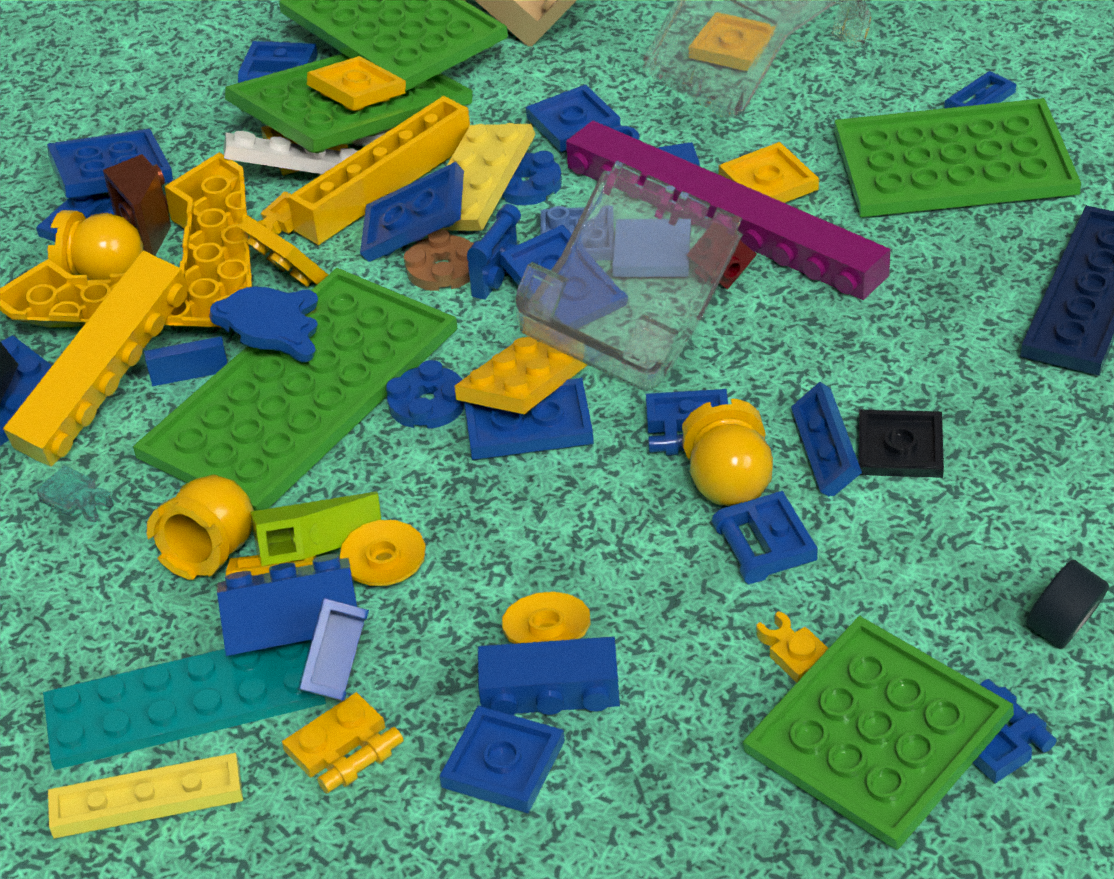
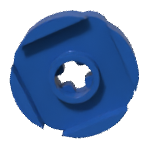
[501,151,562,205]
[387,360,464,429]

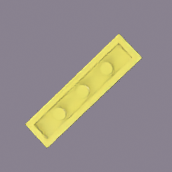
[48,753,243,839]

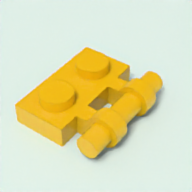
[282,692,404,794]

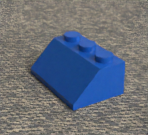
[217,554,358,656]

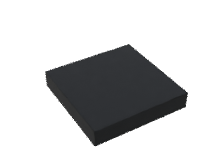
[858,409,944,478]

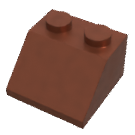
[103,154,171,256]

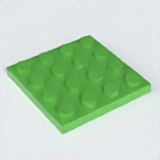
[743,615,1014,851]

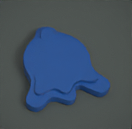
[209,286,318,362]

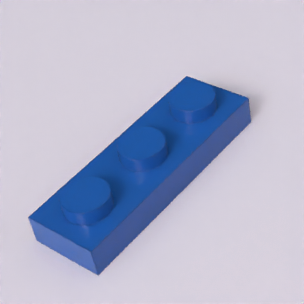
[791,382,862,497]

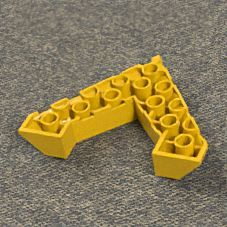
[0,152,252,328]

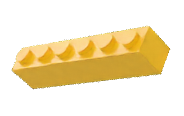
[288,96,470,245]
[3,250,188,467]

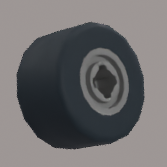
[1026,560,1109,649]

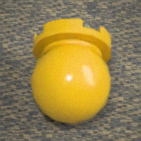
[47,210,144,280]
[682,399,773,506]
[146,474,254,580]

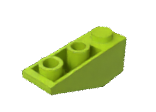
[251,491,381,566]

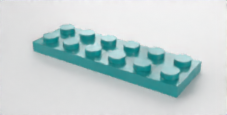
[43,640,326,770]

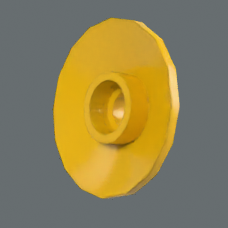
[340,520,426,586]
[502,592,591,644]

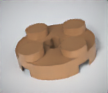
[404,229,473,291]

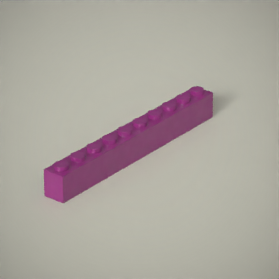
[566,120,891,300]

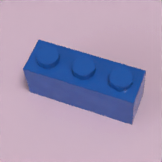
[478,636,620,715]

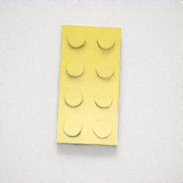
[441,123,536,231]

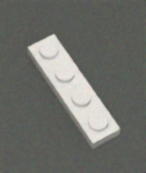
[224,131,357,174]

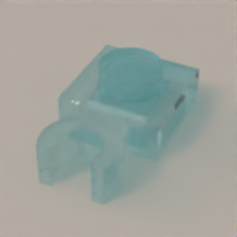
[36,465,114,522]

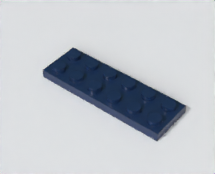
[1020,205,1114,376]

